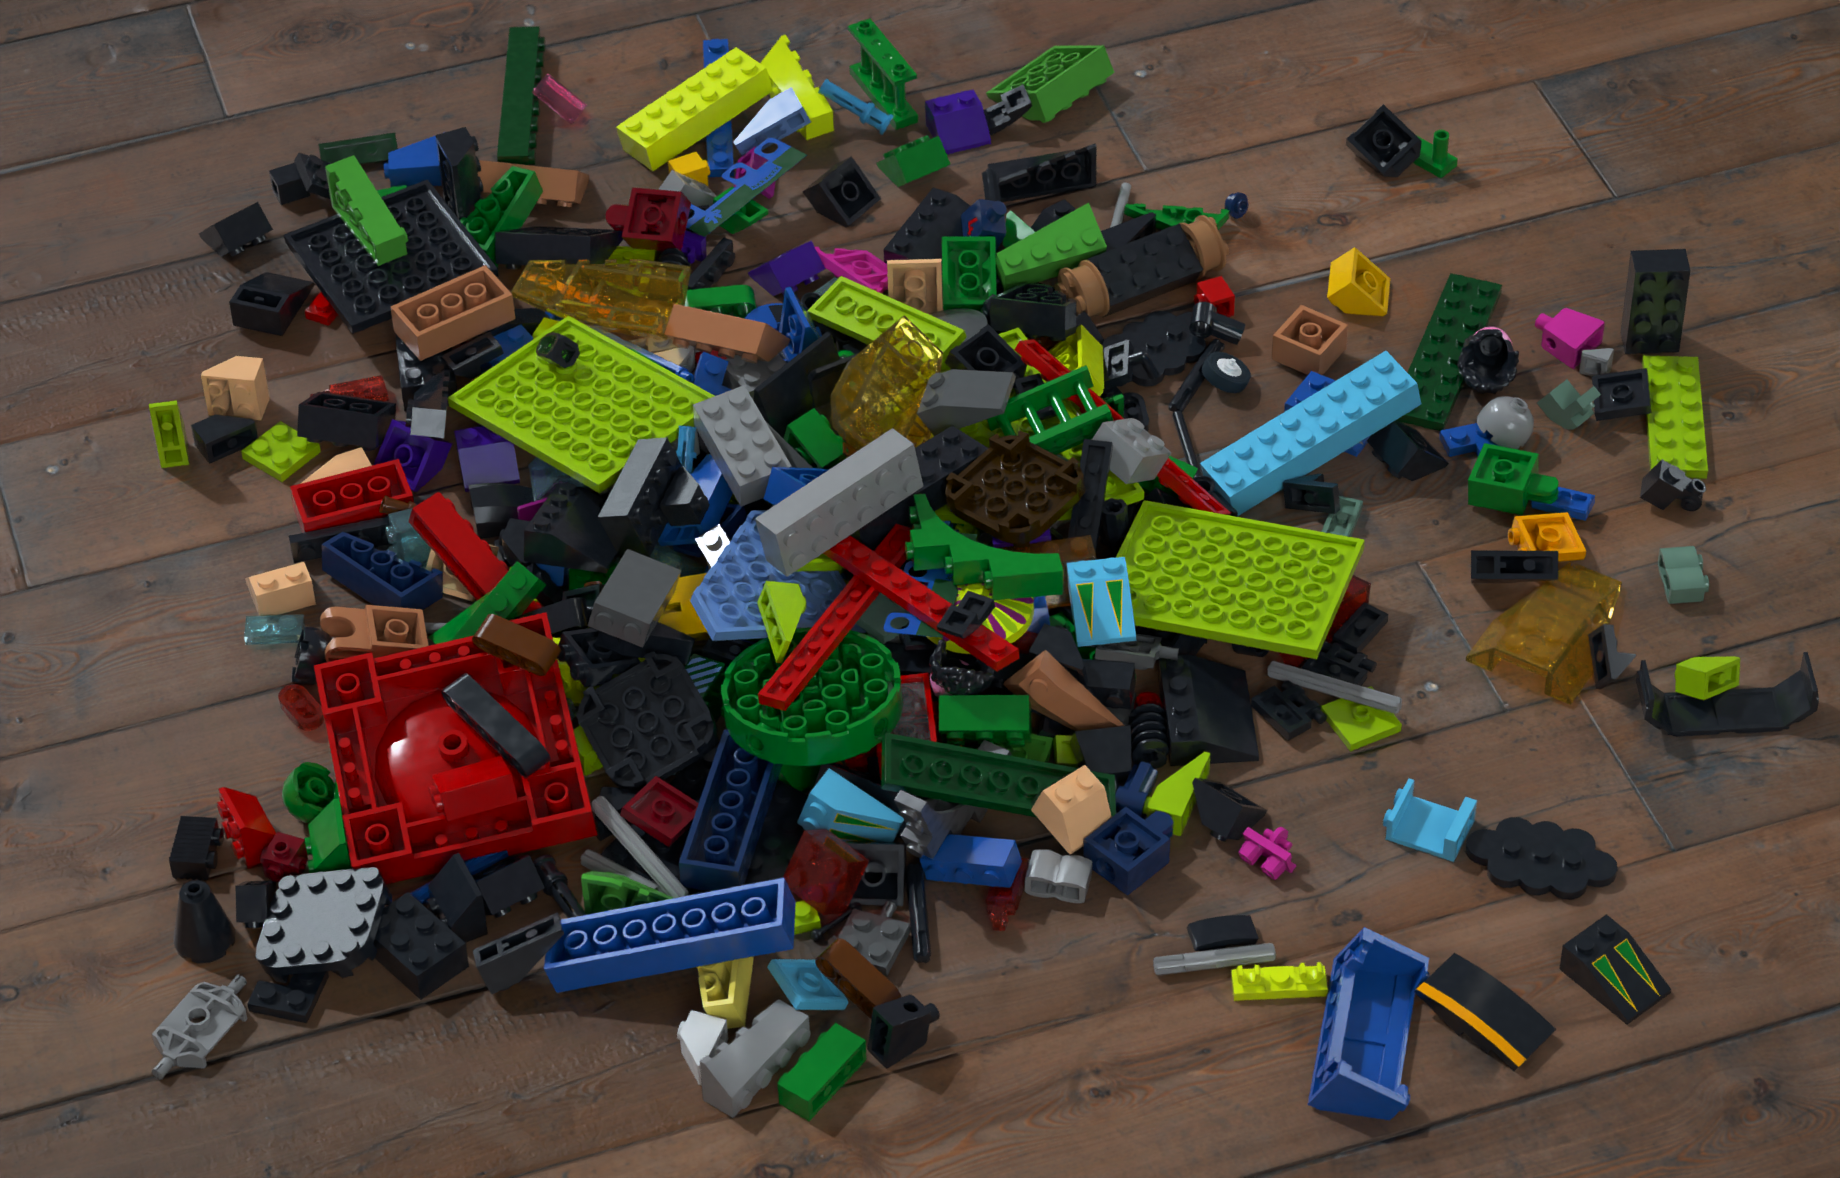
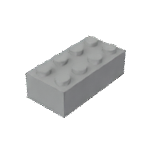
[693,385,792,507]

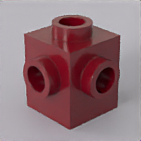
[260,831,308,882]

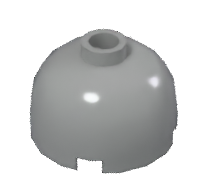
[1477,396,1534,449]

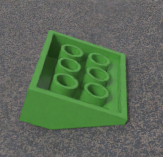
[986,45,1115,123]

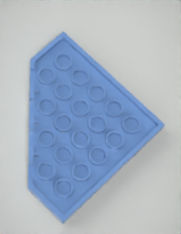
[690,510,867,641]

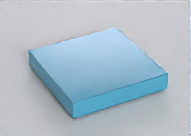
[767,959,849,1010]

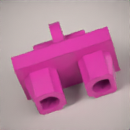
[1238,827,1296,880]

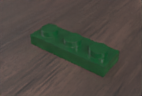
[318,132,398,165]

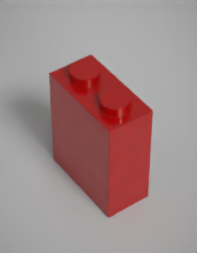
[428,756,518,821]

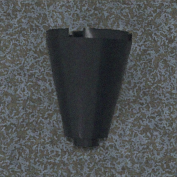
[173,880,235,963]

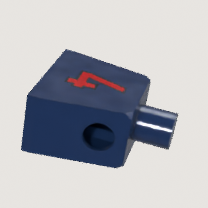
[961,199,1007,251]

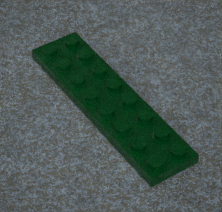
[1397,273,1502,431]
[881,732,1116,818]

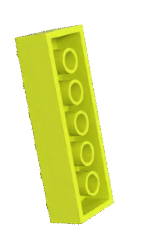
[616,47,773,171]

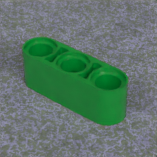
[677,285,757,319]

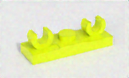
[1231,962,1328,1001]

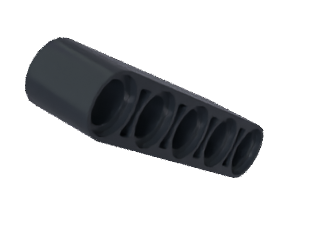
[441,673,551,778]

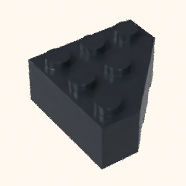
[990,282,1076,341]

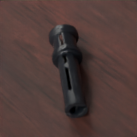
[533,855,587,918]

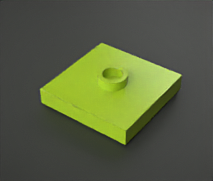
[1321,686,1402,752]

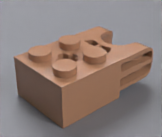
[320,605,429,662]

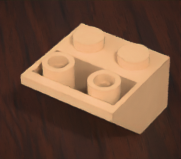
[201,356,270,421]

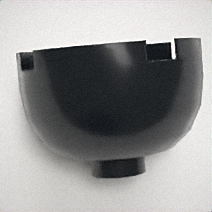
[291,625,332,685]

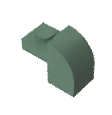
[1537,379,1601,430]

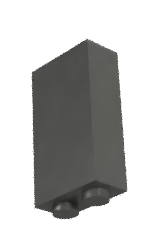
[588,549,681,647]

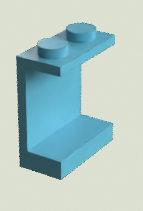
[1383,779,1477,862]

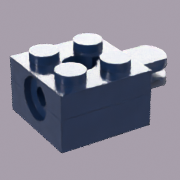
[1084,807,1173,896]

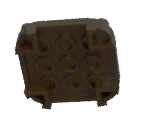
[945,431,1086,548]

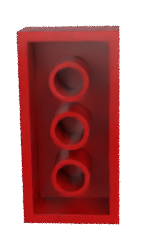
[290,459,414,533]

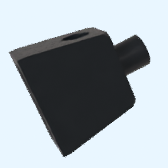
[1070,725,1131,795]
[867,995,940,1069]

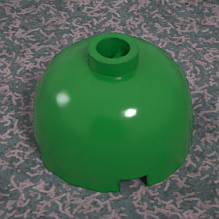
[282,762,341,823]

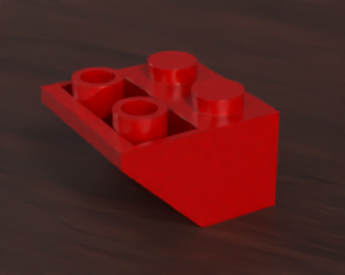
[216,787,276,869]

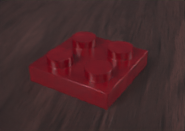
[620,776,699,847]

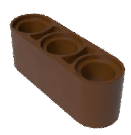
[472,614,561,676]
[815,938,902,1019]

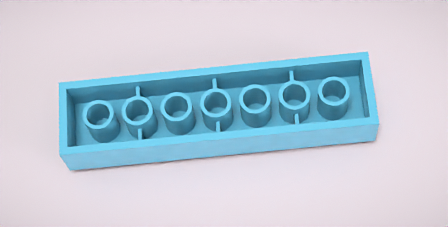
[1200,351,1421,516]

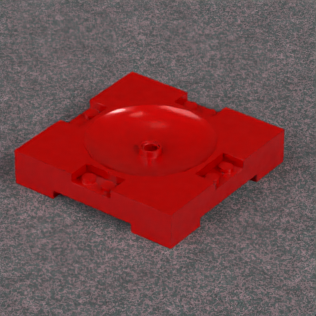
[314,612,597,884]

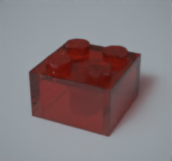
[783,829,869,915]

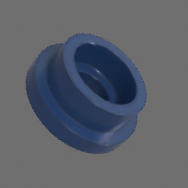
[1224,192,1249,219]

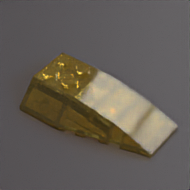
[511,259,691,340]
[831,315,943,451]
[1466,561,1622,705]

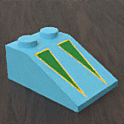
[1067,557,1136,647]
[797,768,904,844]

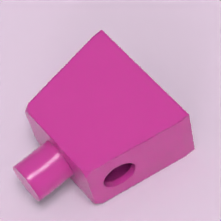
[1535,308,1605,369]

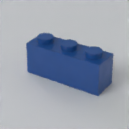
[919,834,1022,888]

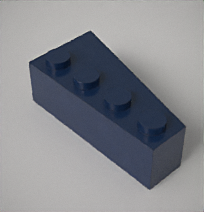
[322,532,443,610]

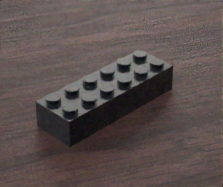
[850,426,988,550]

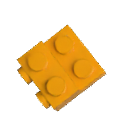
[1508,512,1587,562]

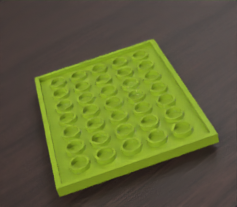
[448,316,714,493]
[1116,500,1365,659]

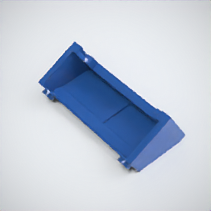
[1308,927,1430,1120]

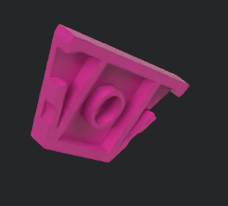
[815,247,888,293]

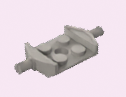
[152,974,247,1079]

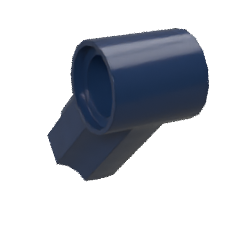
[1115,762,1158,819]

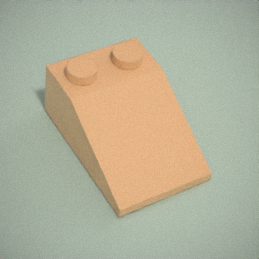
[887,259,943,314]

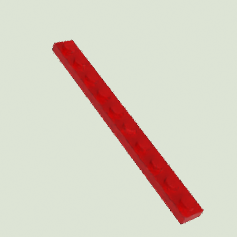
[1014,339,1231,515]
[758,524,913,711]
[823,535,1019,671]

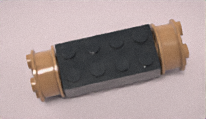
[1055,215,1229,317]

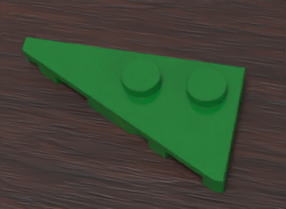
[1124,203,1229,230]

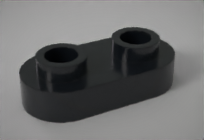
[1122,392,1149,432]

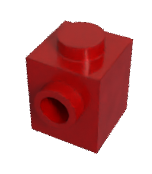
[1194,276,1235,317]

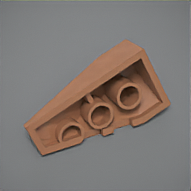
[1004,650,1125,731]

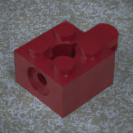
[606,187,691,251]

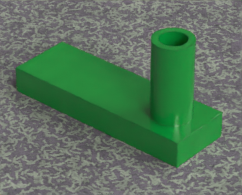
[1413,130,1458,179]

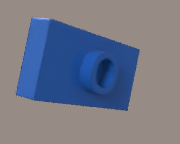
[1532,487,1595,521]

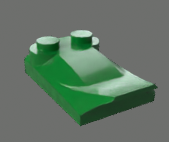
[942,237,996,313]

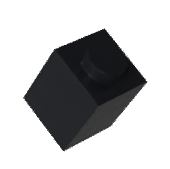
[269,163,310,205]

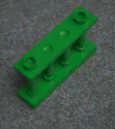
[848,18,918,130]
[986,365,1114,455]

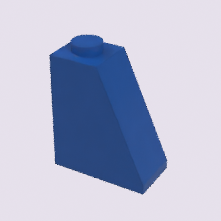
[384,132,445,187]

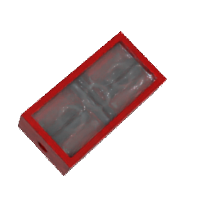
[877,673,937,780]

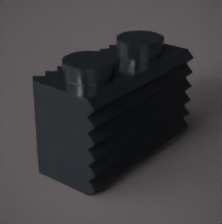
[169,816,224,881]

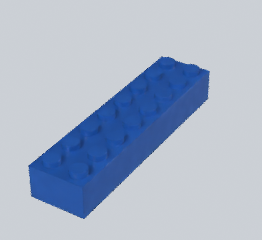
[544,878,796,993]

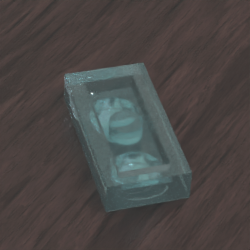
[244,614,305,645]

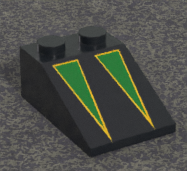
[1559,914,1671,1025]

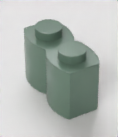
[1658,546,1709,604]

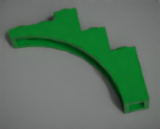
[905,494,1063,600]

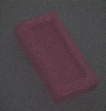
[532,73,587,125]

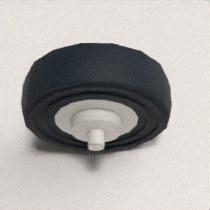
[1202,352,1251,393]

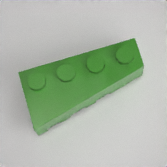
[325,155,408,266]
[996,203,1107,292]

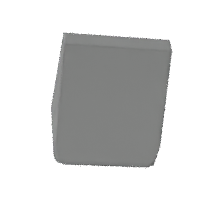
[1579,348,1614,377]

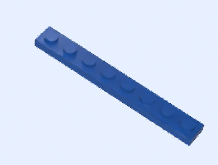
[703,39,734,178]

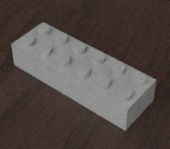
[755,428,923,577]

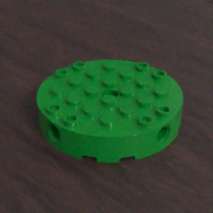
[721,627,903,766]

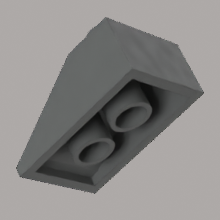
[917,369,1016,436]

